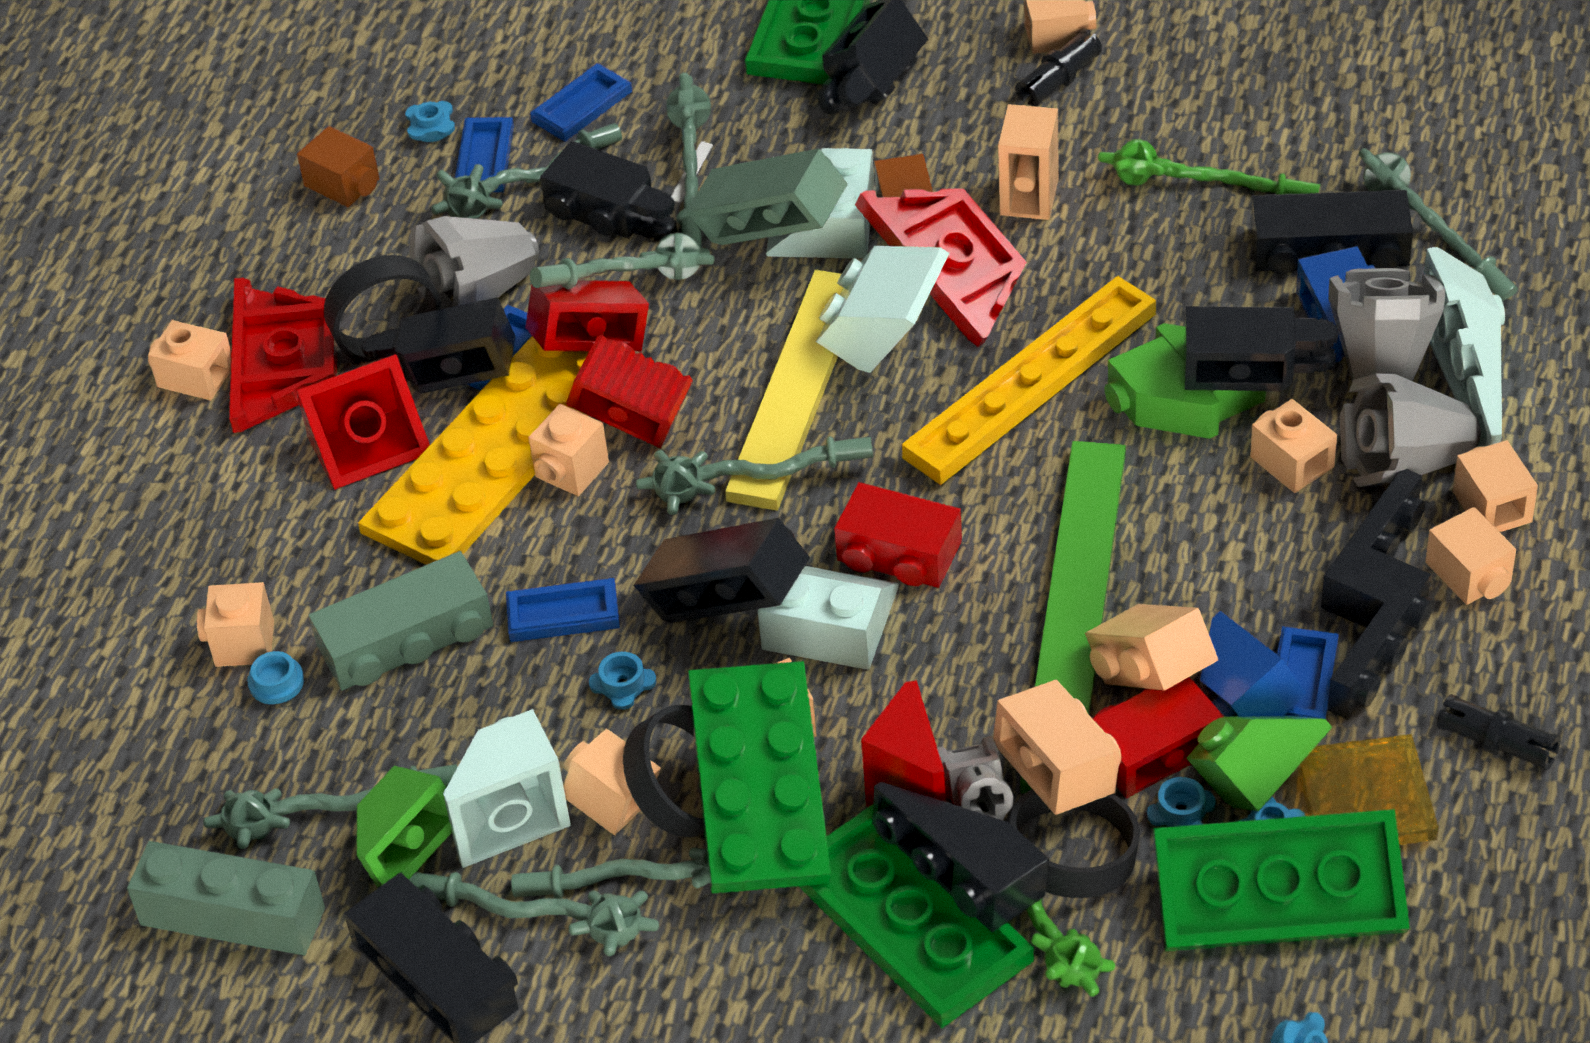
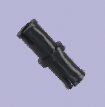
[1015,29,1102,107]
[1437,694,1561,770]

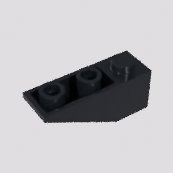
[872,782,1049,932]

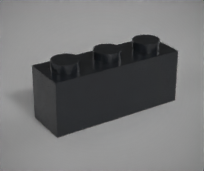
[1251,190,1413,274]
[633,518,810,623]
[344,872,519,1043]

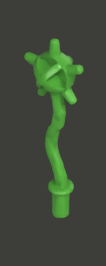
[1098,139,1320,195]
[1026,898,1115,997]

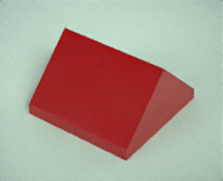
[296,354,430,490]
[861,680,946,807]

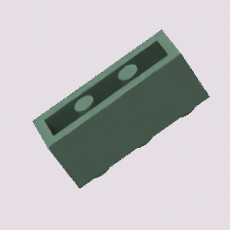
[686,148,848,245]
[308,551,494,691]
[127,841,325,956]

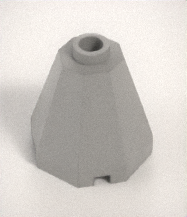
[409,216,539,309]
[1328,268,1445,382]
[1340,373,1481,488]

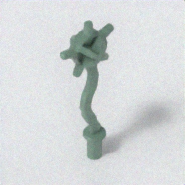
[666,72,711,248]
[431,123,622,219]
[1359,148,1518,301]
[530,233,715,289]
[636,436,873,515]
[203,764,457,849]
[511,847,710,899]
[409,872,659,956]

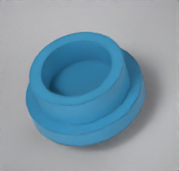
[247,651,304,704]

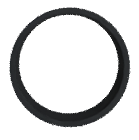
[324,255,441,362]
[623,705,704,837]
[1009,789,1140,898]

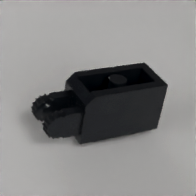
[817,0,929,115]
[540,140,677,241]
[361,297,515,394]
[1184,306,1338,391]

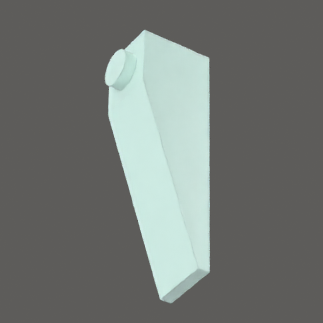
[1424,247,1505,447]

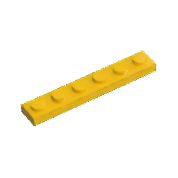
[902,276,1156,485]

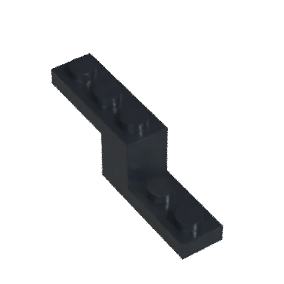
[1321,469,1434,720]

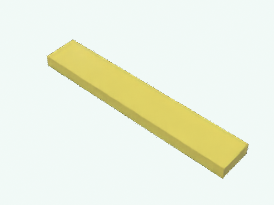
[725,270,844,511]

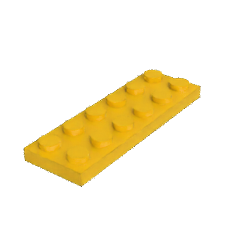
[358,336,589,565]

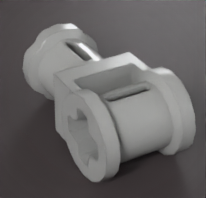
[937,736,1013,820]

